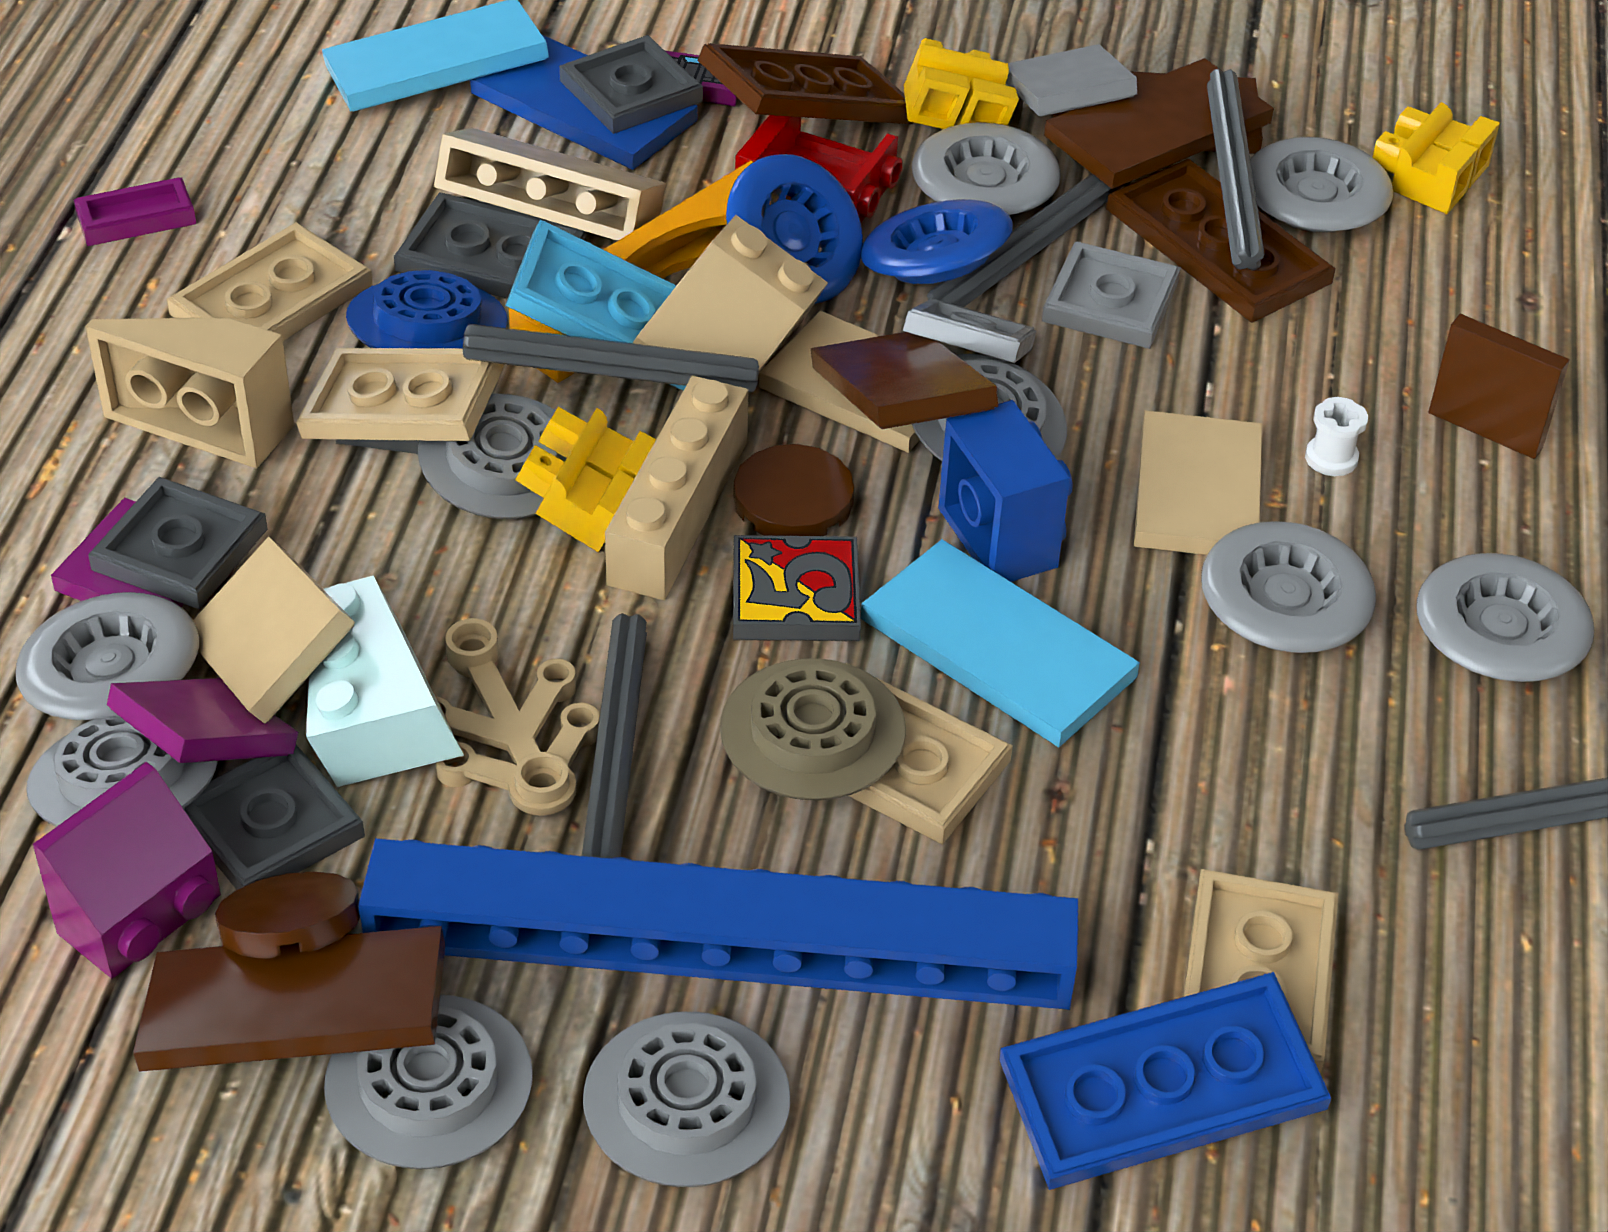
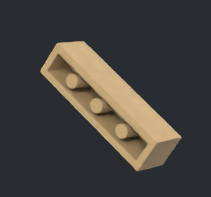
[434,128,667,241]
[605,375,748,601]

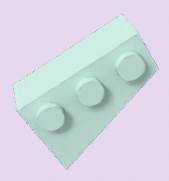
[306,576,464,787]

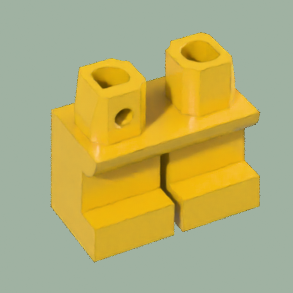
[903,38,1019,129]
[1373,102,1500,214]
[515,406,656,552]

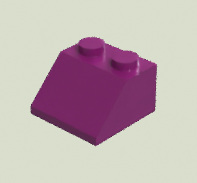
[33,762,221,979]

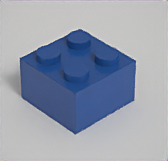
[938,400,1073,582]

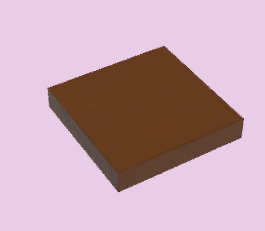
[1428,313,1570,459]

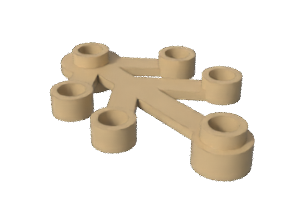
[436,618,600,816]

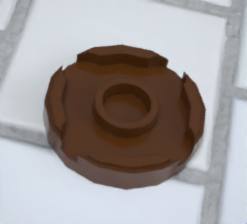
[733,444,855,536]
[215,871,360,958]

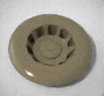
[720,658,906,800]

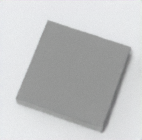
[1006,44,1137,117]
[1042,242,1181,349]
[903,299,1037,363]

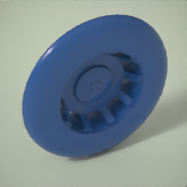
[726,154,863,304]
[861,199,1013,284]
[346,270,507,349]

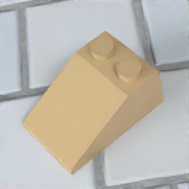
[633,215,828,373]
[85,318,294,469]

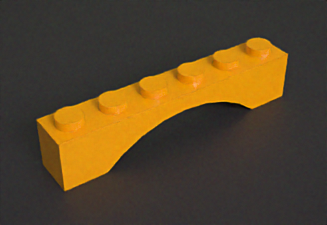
[508,161,791,383]

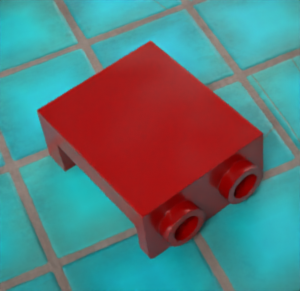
[735,115,902,223]

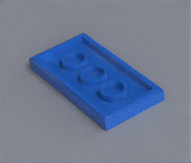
[470,34,698,170]
[999,972,1331,1190]

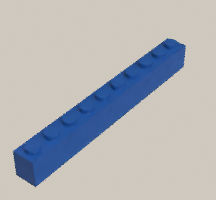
[359,838,1078,1010]

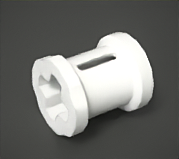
[1305,397,1368,477]

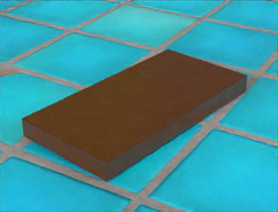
[697,43,914,125]
[1044,58,1274,189]
[1106,158,1336,323]
[811,332,998,429]
[133,926,445,1072]

